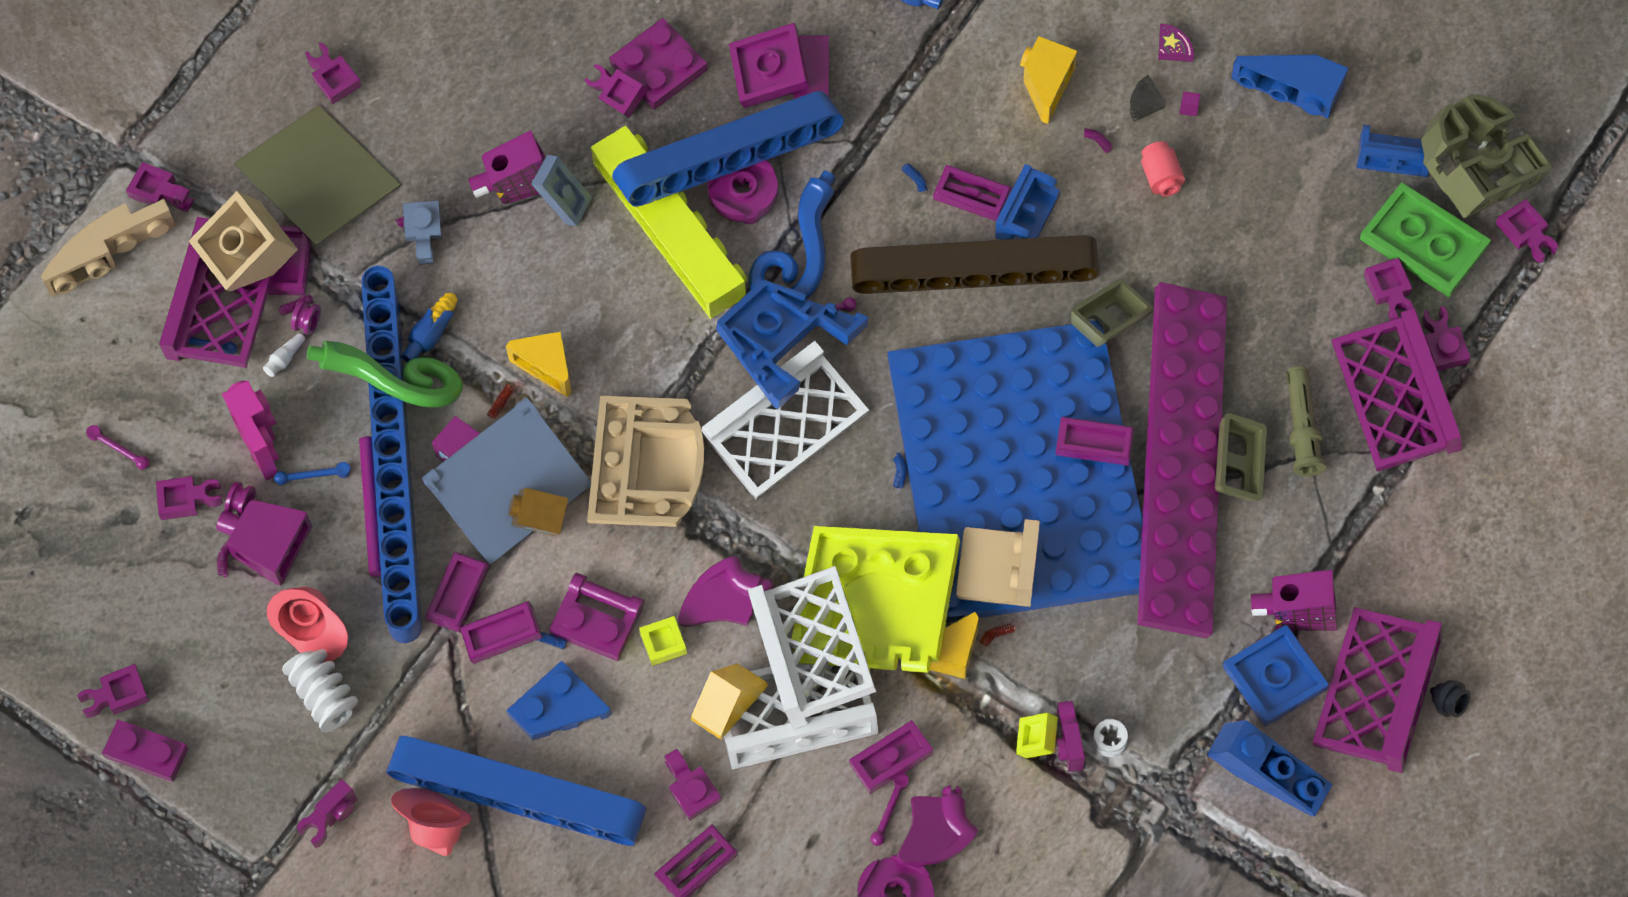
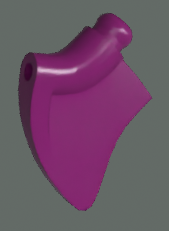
[678,556,774,627]
[896,785,979,866]

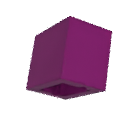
[1180,91,1200,117]

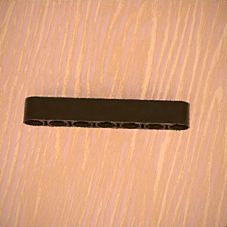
[850,235,1100,294]

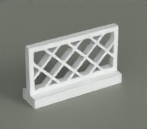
[701,341,869,500]
[748,566,876,729]
[724,662,878,770]

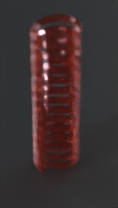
[487,384,514,418]

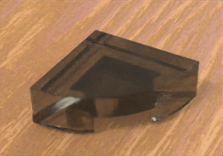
[1130,75,1165,122]

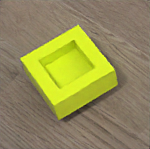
[639,616,687,666]
[1016,713,1058,758]

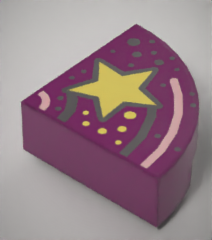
[1158,23,1194,62]

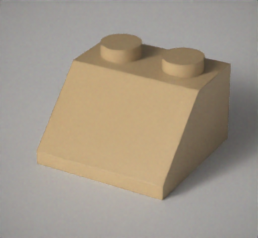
[189,191,298,292]

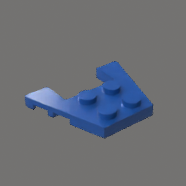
[716,279,868,409]

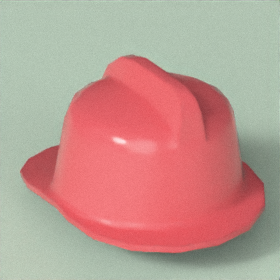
[267,586,348,662]
[391,788,471,856]

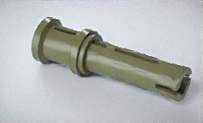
[1285,366,1326,477]

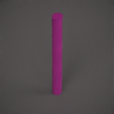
[359,436,381,577]

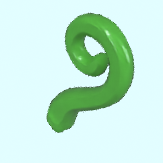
[307,340,463,408]

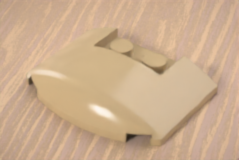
[587,396,704,527]

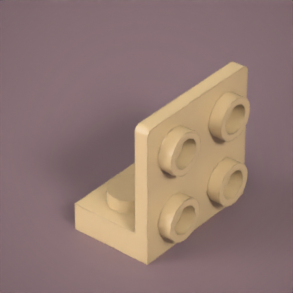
[956,519,1040,607]

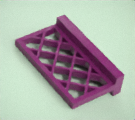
[159,217,273,368]
[1331,308,1462,472]
[1313,607,1443,773]

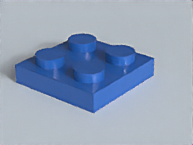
[1223,625,1329,727]

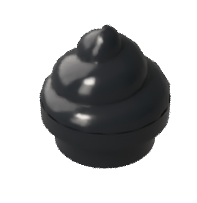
[1430,680,1471,718]

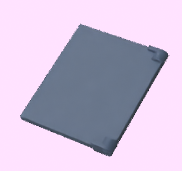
[422,397,591,565]

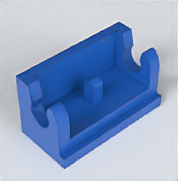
[1357,124,1429,177]
[995,164,1060,240]

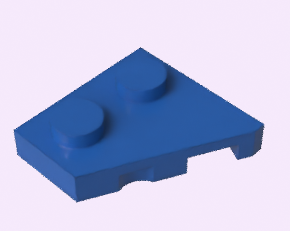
[506,661,612,740]

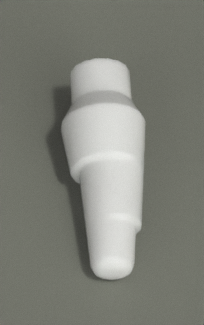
[263,333,305,377]

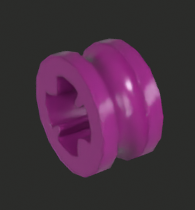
[291,299,321,335]
[225,481,256,516]

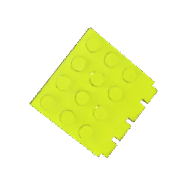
[791,526,960,673]

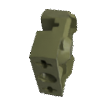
[1421,94,1552,219]

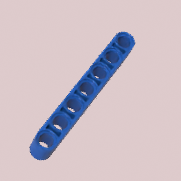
[612,91,844,207]
[386,736,647,846]

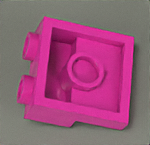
[222,380,279,481]

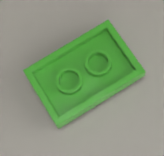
[1360,182,1491,297]

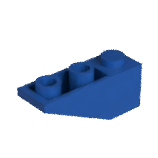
[1231,55,1348,118]
[1207,720,1333,816]

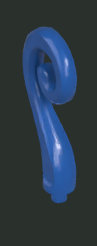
[748,171,835,299]

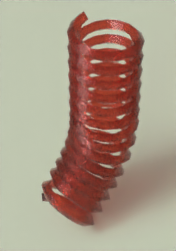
[979,623,1015,646]

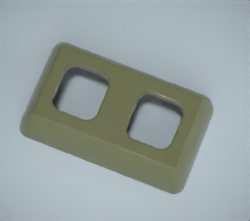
[1071,279,1153,347]
[1215,413,1267,501]

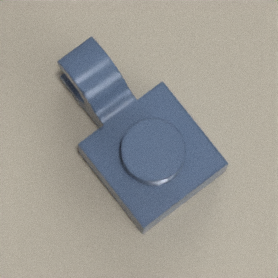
[403,201,442,265]

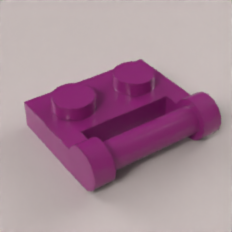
[549,572,645,662]

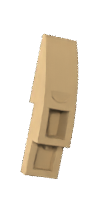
[41,199,176,297]

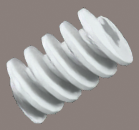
[282,649,358,733]

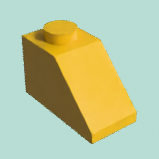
[1020,36,1077,124]

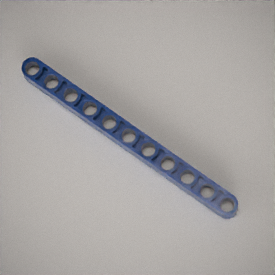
[361,265,422,643]

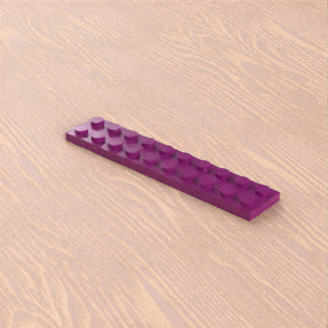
[1137,282,1227,639]

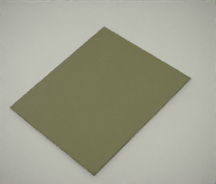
[234,105,401,245]

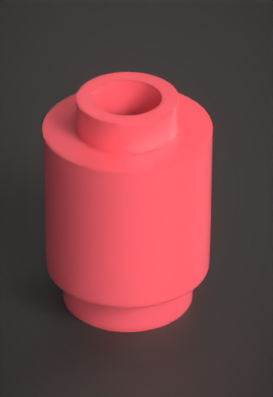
[1141,141,1185,197]

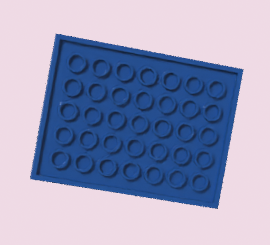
[887,320,1143,623]

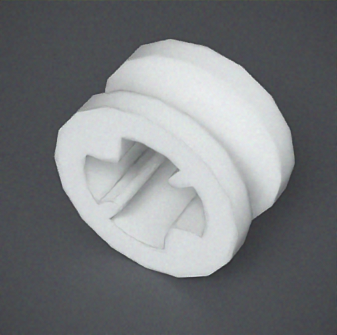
[1093,719,1128,757]

